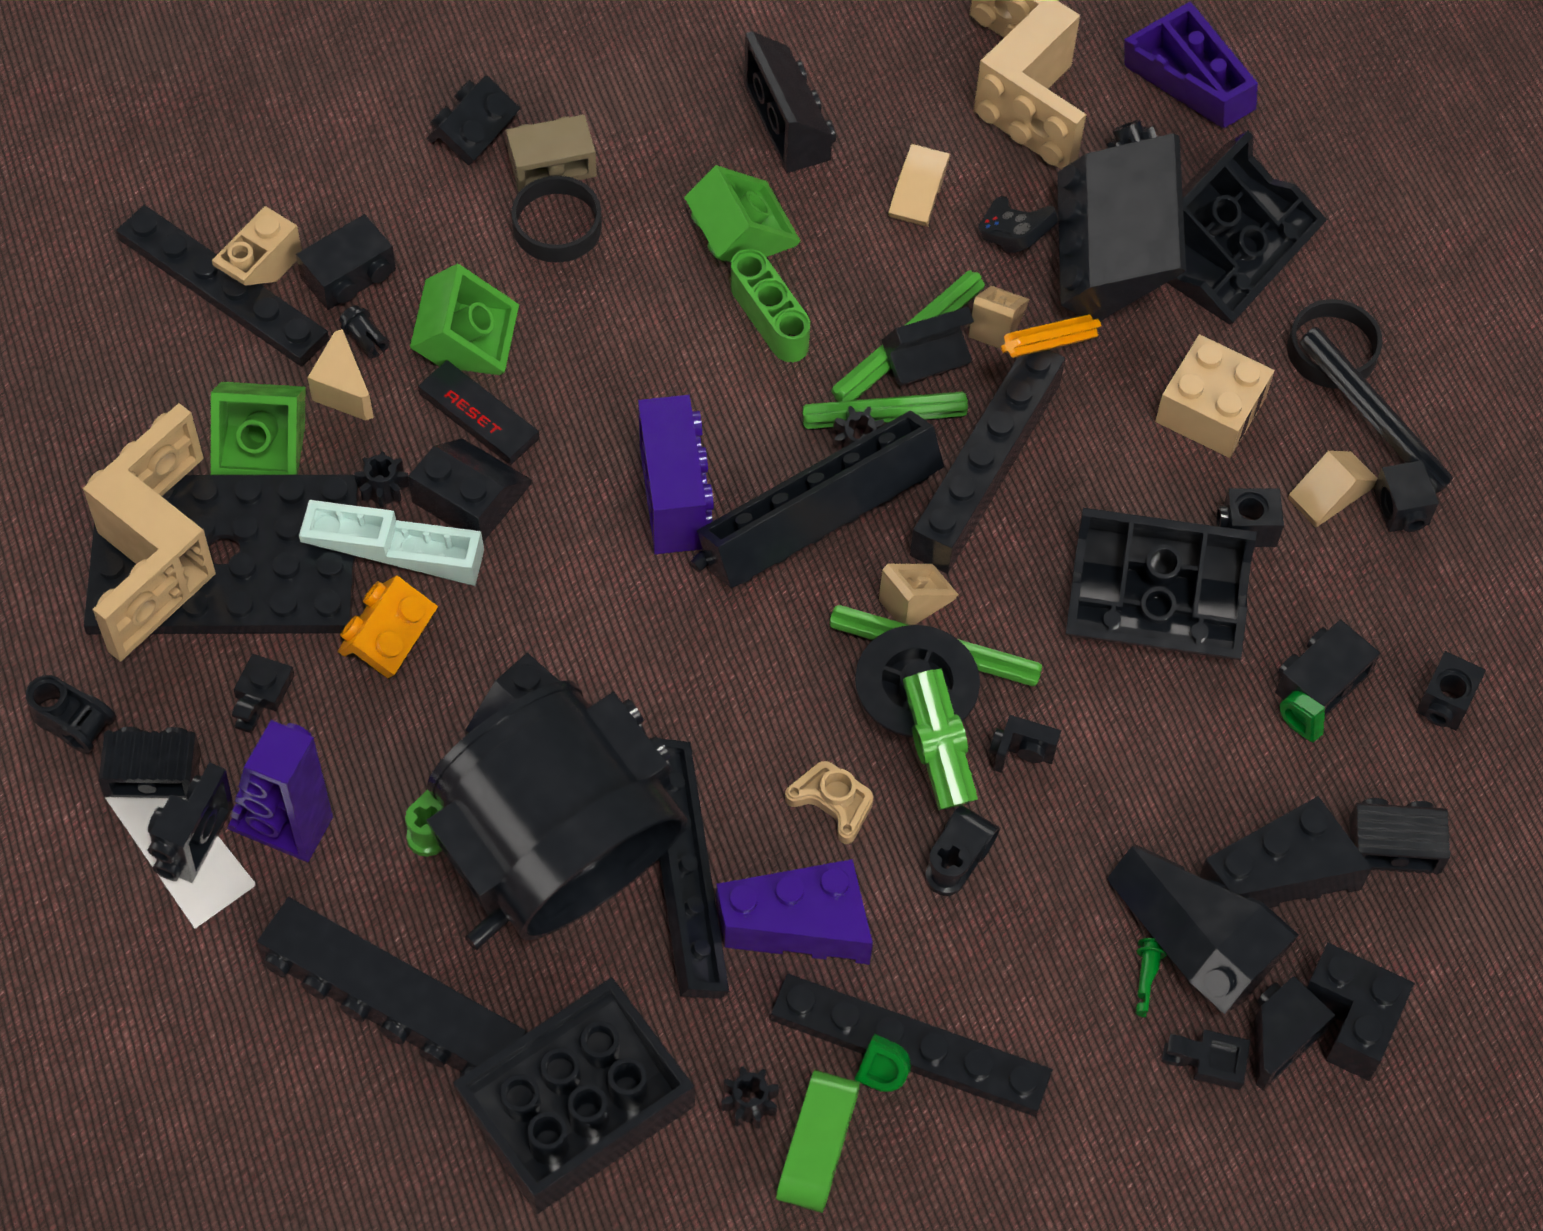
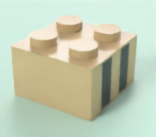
[1155,334,1275,458]

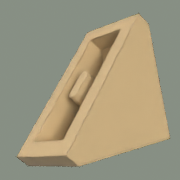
[969,286,1030,349]
[307,329,373,421]
[1287,451,1378,528]
[879,564,959,625]

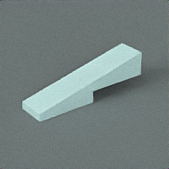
[299,500,484,586]

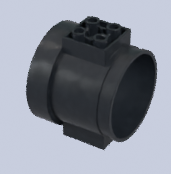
[426,680,687,940]

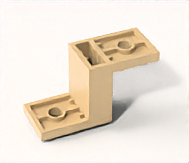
[970,0,1086,169]
[83,403,216,662]

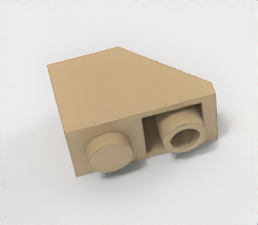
[212,206,302,285]

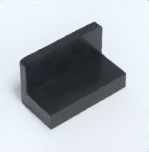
[881,307,974,386]

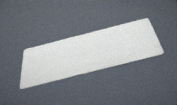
[105,797,255,929]

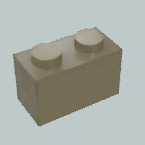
[506,114,597,192]

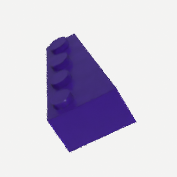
[227,720,333,863]

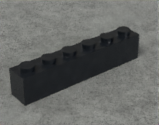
[910,350,1066,574]
[697,410,944,589]
[257,896,527,1077]

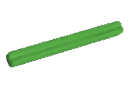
[831,270,985,402]
[830,605,1042,686]

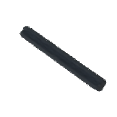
[1300,327,1453,493]

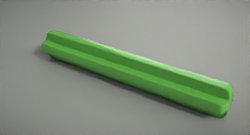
[802,392,968,429]

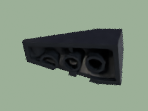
[1107,844,1299,1014]

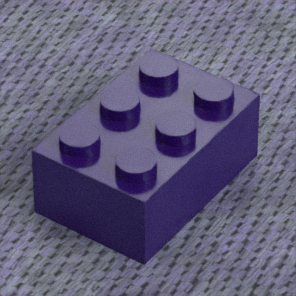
[638,395,714,554]

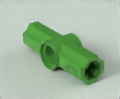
[903,668,978,810]

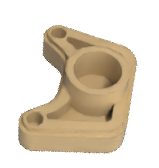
[785,761,873,844]

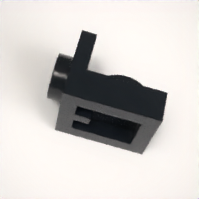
[989,715,1061,773]

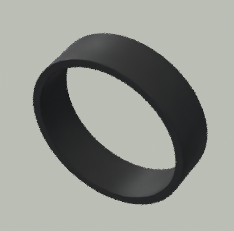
[512,176,602,263]
[1287,299,1383,388]

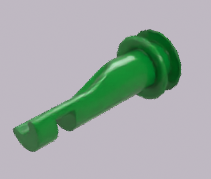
[1136,938,1167,1018]

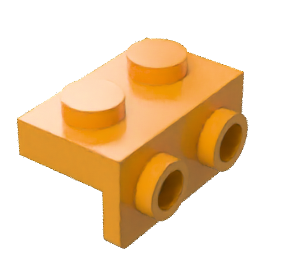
[337,575,438,678]

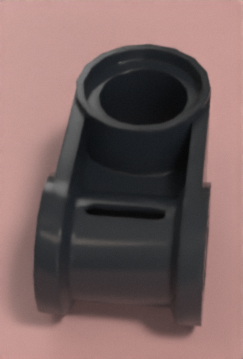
[26,675,116,754]
[925,805,1000,896]

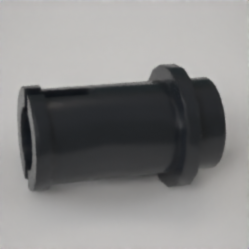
[339,305,390,359]

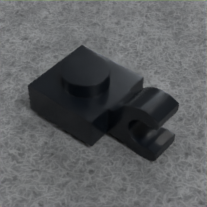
[232,653,295,733]
[1161,1029,1250,1090]

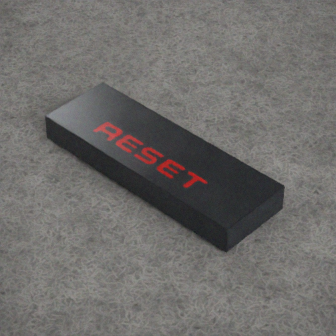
[418,360,540,466]

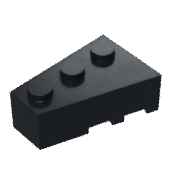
[1199,796,1372,908]

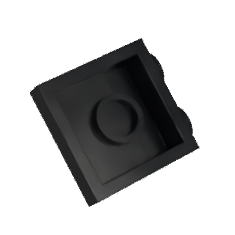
[147,762,234,883]

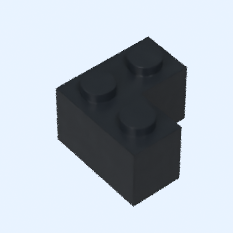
[1306,942,1415,1081]

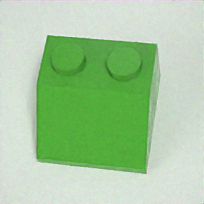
[684,165,801,262]
[410,263,519,375]
[211,382,306,475]

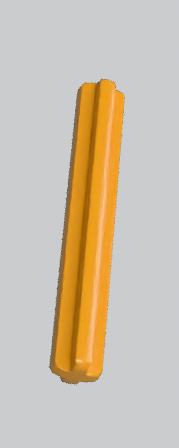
[1001,314,1101,358]

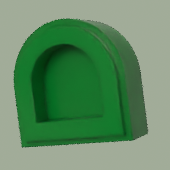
[1280,691,1325,743]
[855,1034,911,1092]

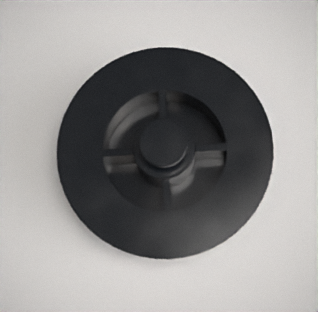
[855,625,980,737]

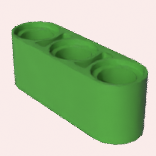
[731,249,810,362]
[776,1069,860,1213]

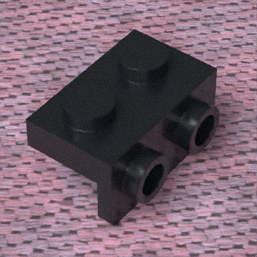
[426,74,521,166]

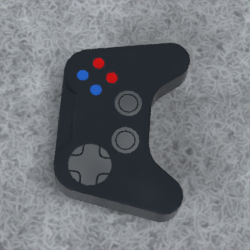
[978,196,1058,253]

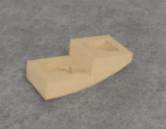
[888,144,950,227]

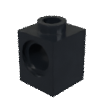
[1373,460,1439,532]
[1216,488,1284,547]
[1416,651,1486,731]

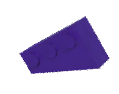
[1124,1,1258,129]
[716,859,873,965]

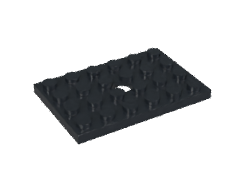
[84,475,359,635]

